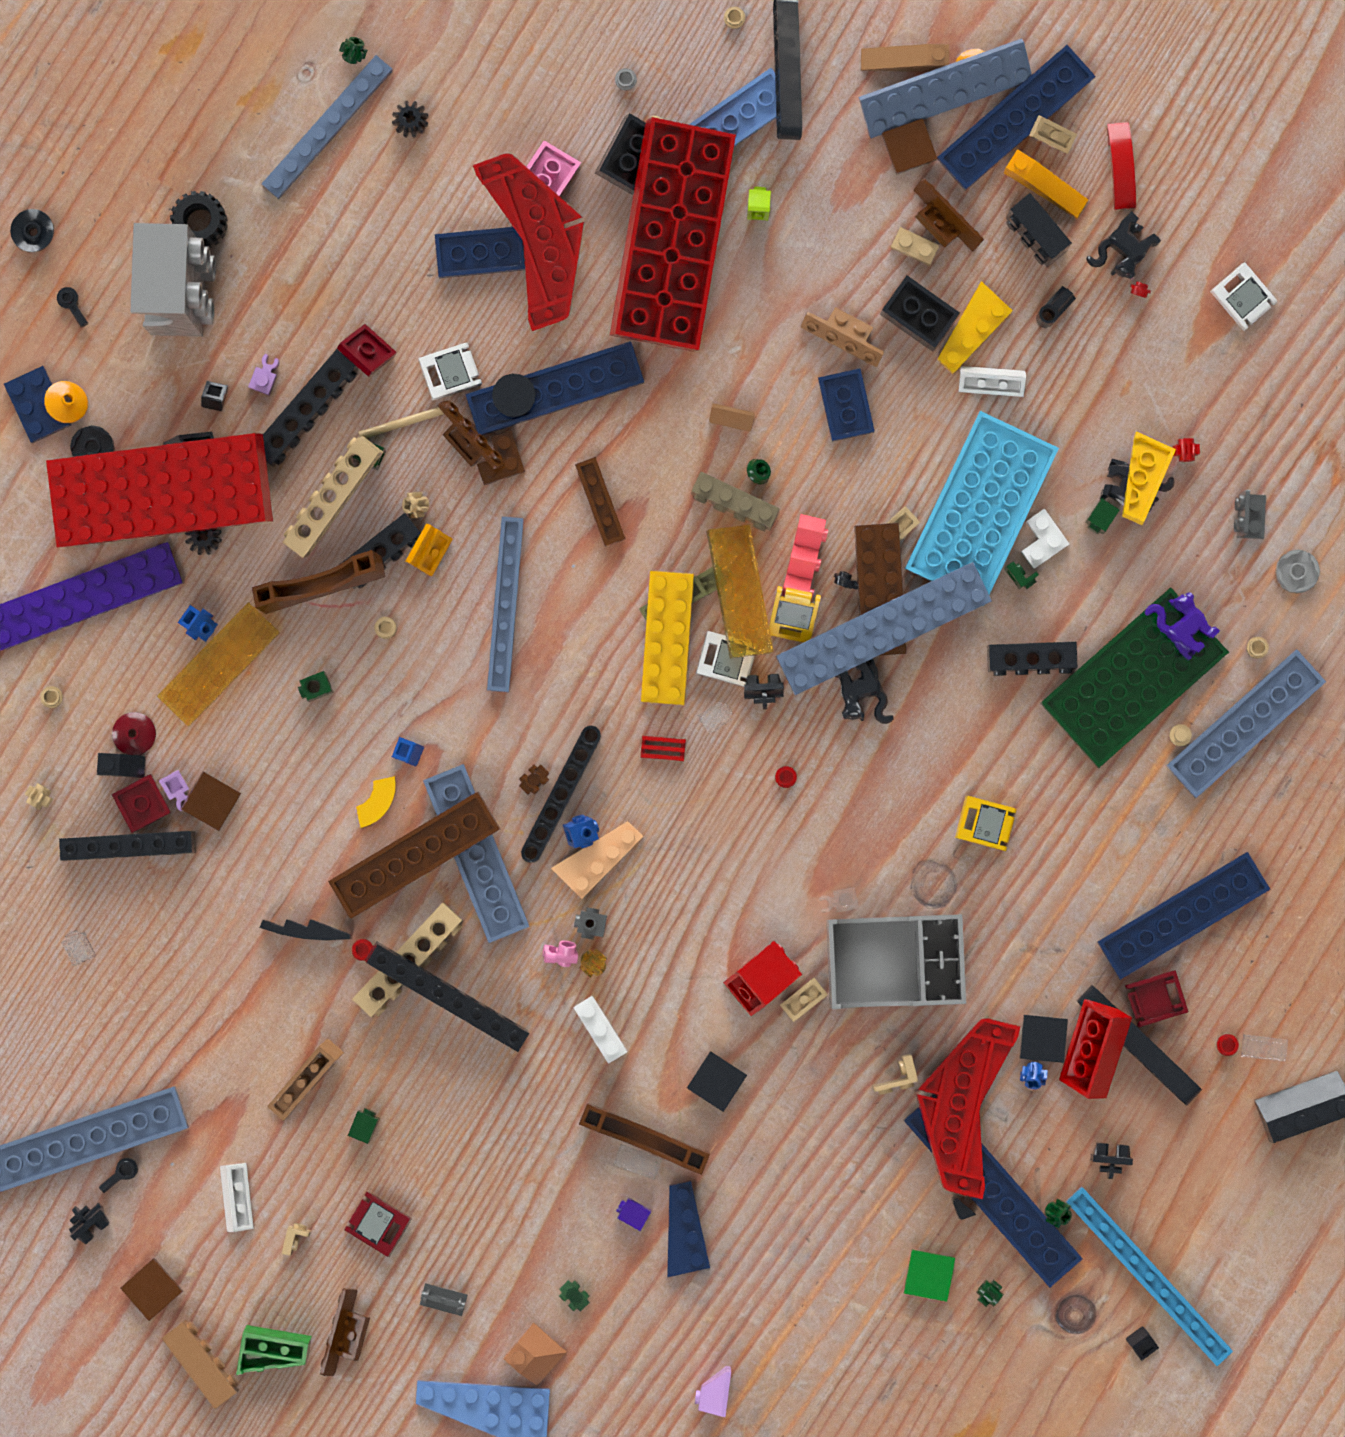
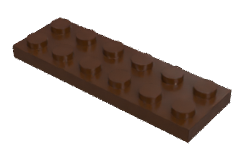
[854,523,906,656]

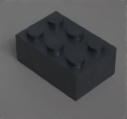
[595,113,646,195]
[1006,193,1072,268]
[880,275,960,352]

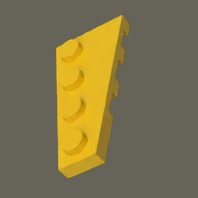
[1122,431,1176,525]

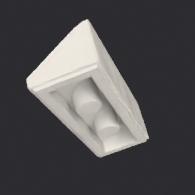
[959,366,1026,397]
[220,1163,254,1232]

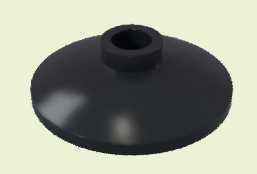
[10,209,54,252]

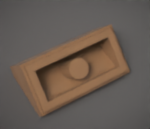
[709,403,755,431]

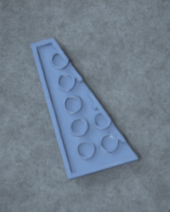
[416,1380,550,1437]

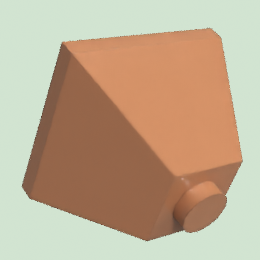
[503,1323,567,1385]

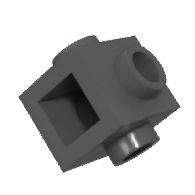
[574,907,607,940]

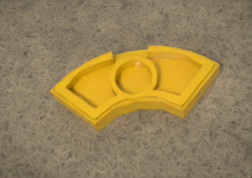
[356,776,396,828]

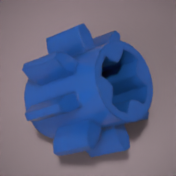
[1020,1062,1048,1089]

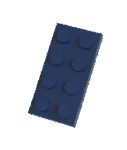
[435,227,525,279]

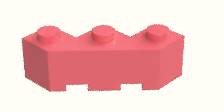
[781,514,828,602]

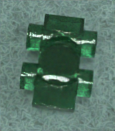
[559,1280,590,1312]

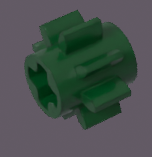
[339,37,368,64]
[1045,1199,1072,1228]
[976,1279,1004,1307]

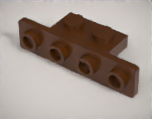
[914,178,984,252]
[437,400,505,469]
[320,1288,370,1376]

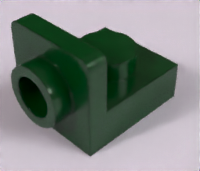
[1004,561,1039,590]

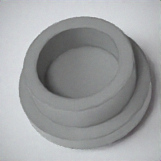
[615,68,637,90]

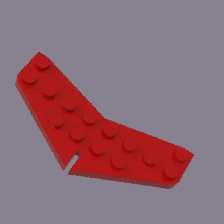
[473,153,585,331]
[916,1018,1021,1199]

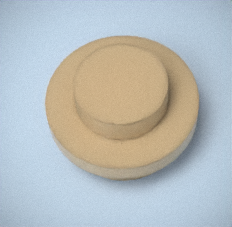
[724,7,745,29]
[1246,637,1269,659]
[40,686,63,708]
[1169,724,1192,746]

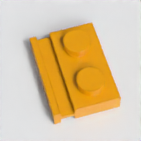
[406,523,453,577]

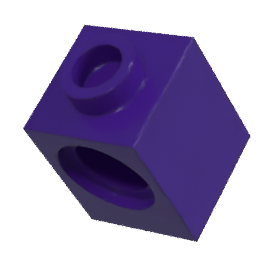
[616,1197,651,1231]

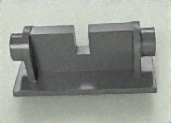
[419,1283,468,1316]

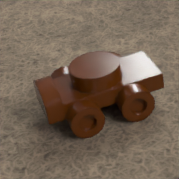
[519,764,550,795]

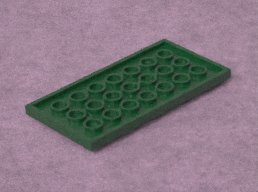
[1040,587,1229,768]

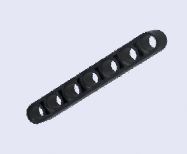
[773,0,802,140]
[521,725,601,863]
[1077,985,1202,1106]

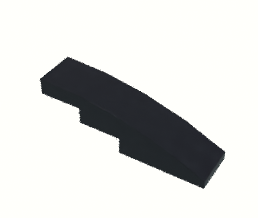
[259,919,353,941]

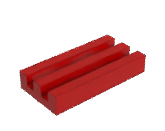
[640,736,686,761]

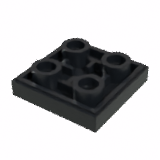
[1019,1014,1068,1063]
[687,1051,747,1112]

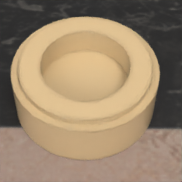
[374,617,397,639]

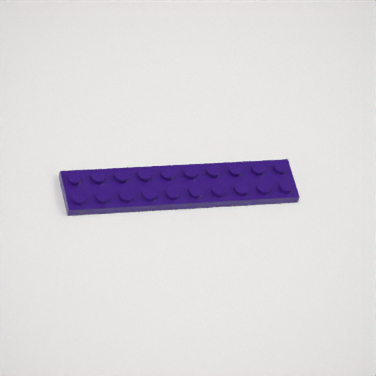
[0,542,183,652]

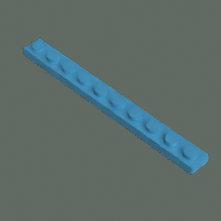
[1065,1186,1233,1366]

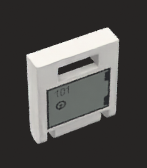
[1210,262,1277,331]
[418,343,482,401]
[696,631,758,687]

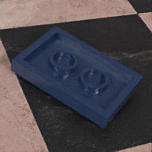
[4,366,71,444]
[818,368,875,442]

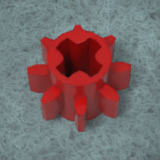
[1173,438,1200,462]

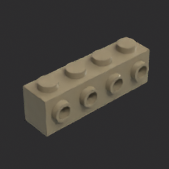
[691,472,780,532]

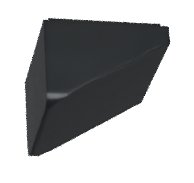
[201,381,228,411]
[952,1197,976,1220]
[1126,1326,1159,1361]

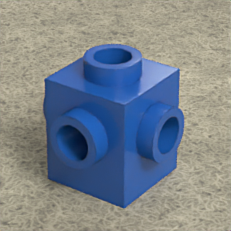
[178,605,218,642]
[562,815,599,848]

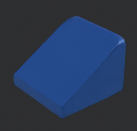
[391,737,424,767]

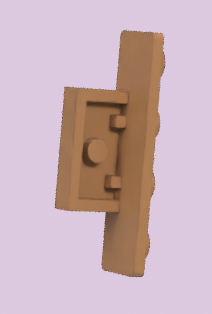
[801,307,884,367]

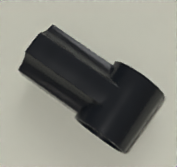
[1036,286,1076,328]

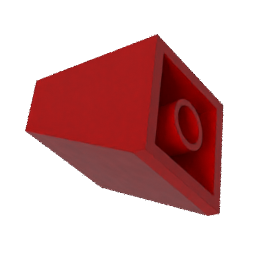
[723,941,802,1016]

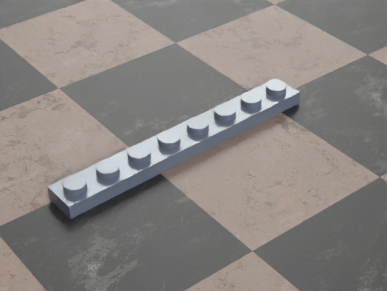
[262,55,393,199]
[487,517,524,692]

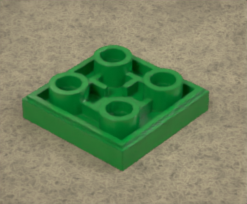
[903,1249,955,1302]

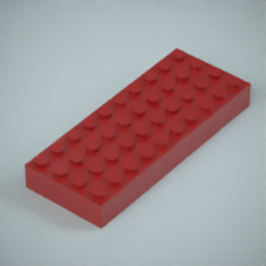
[609,117,736,352]
[46,433,273,548]

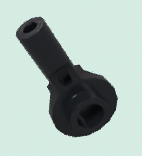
[57,287,88,328]
[834,571,858,590]
[99,1158,138,1193]

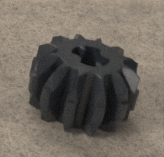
[392,101,429,138]
[185,529,222,555]

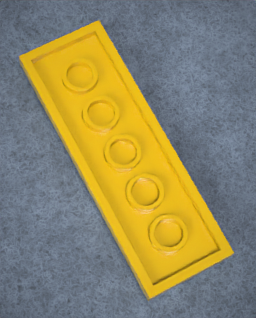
[641,570,694,705]

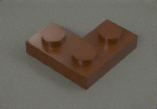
[477,430,525,486]

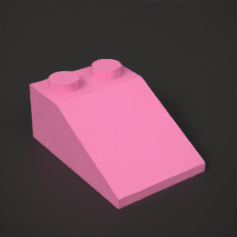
[526,141,581,197]

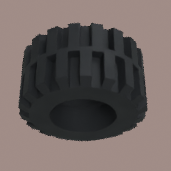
[170,191,228,248]

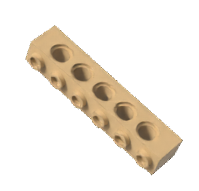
[283,436,383,558]
[352,903,463,1017]

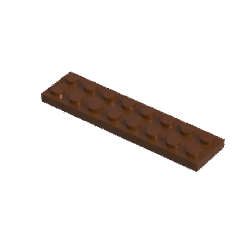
[328,791,501,919]

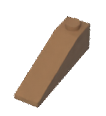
[861,44,949,72]
[267,1038,344,1121]

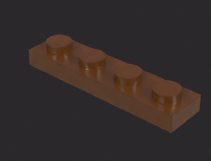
[575,457,625,547]

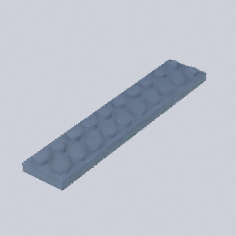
[776,562,992,696]
[0,1086,189,1192]

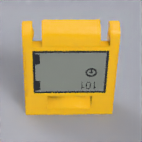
[767,586,821,643]
[955,796,1017,851]

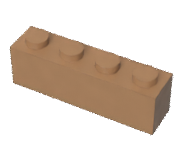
[162,1320,239,1409]

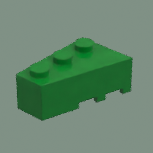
[236,1325,312,1375]

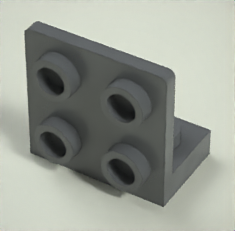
[1234,490,1266,539]

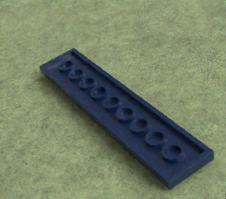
[903,1094,1083,1288]

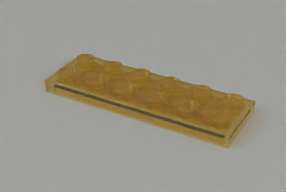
[706,524,774,659]
[157,602,280,727]

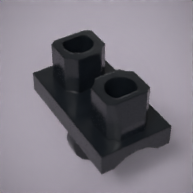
[744,674,784,710]
[1090,1142,1133,1179]
[69,1203,109,1244]

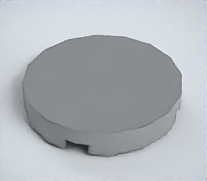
[1275,550,1320,594]

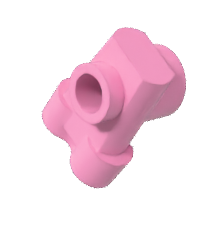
[543,941,578,967]

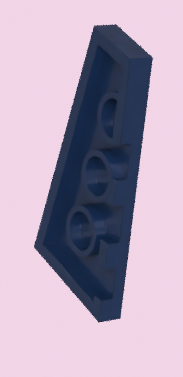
[667,1181,710,1278]

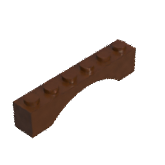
[252,550,386,614]
[579,1103,710,1175]

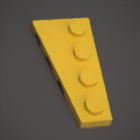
[937,281,1013,374]

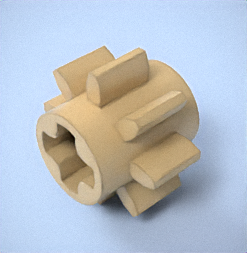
[402,492,429,518]
[25,783,53,810]

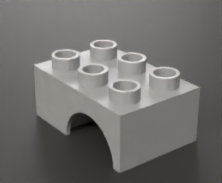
[130,223,216,337]
[826,914,966,1009]

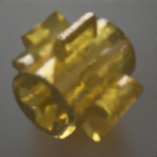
[579,949,607,978]

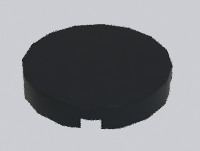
[492,373,536,418]
[70,425,115,457]

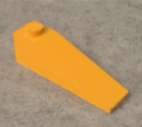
[1004,149,1088,219]

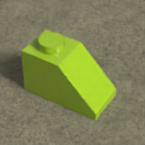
[747,187,771,221]

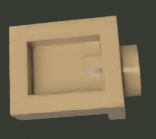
[282,1223,311,1256]

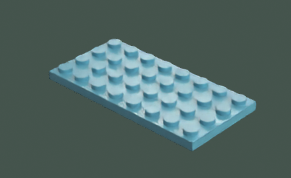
[905,411,1059,606]

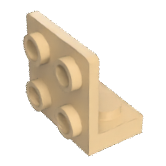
[872,1054,918,1095]

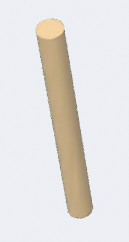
[359,407,444,438]

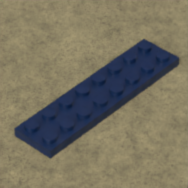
[937,45,1096,191]
[465,341,645,435]
[1097,852,1271,980]

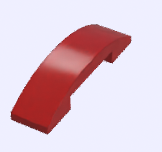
[1107,122,1136,210]

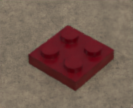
[337,324,397,377]
[111,774,172,833]

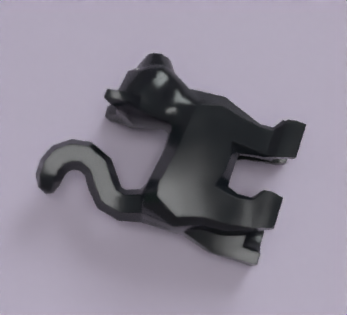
[1086,211,1161,280]
[1099,459,1175,513]
[835,658,894,724]

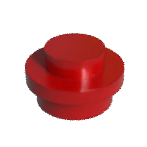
[1130,281,1151,298]
[775,766,797,788]
[352,939,373,961]
[1216,1034,1239,1056]

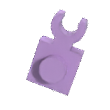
[248,354,279,396]
[159,770,189,811]

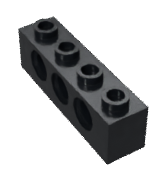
[337,513,421,589]
[987,641,1078,676]

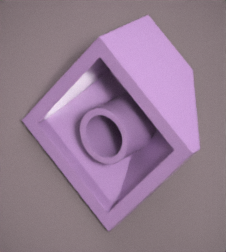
[695,1366,731,1417]

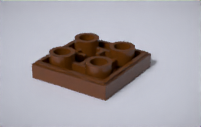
[882,118,937,175]
[181,771,241,831]
[120,1258,183,1321]

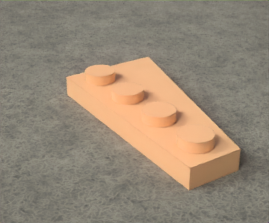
[551,821,643,899]

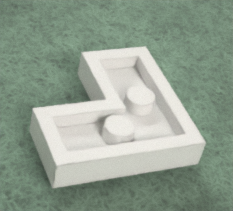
[1021,509,1069,570]

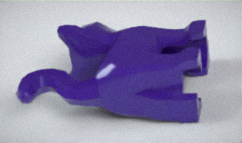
[1145,592,1220,660]

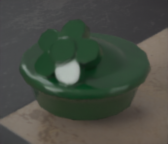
[747,459,771,485]

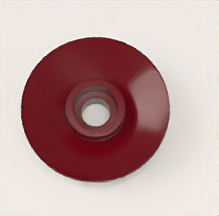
[112,712,156,755]

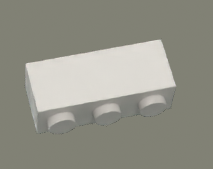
[573,995,627,1064]

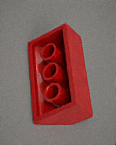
[1059,999,1132,1099]

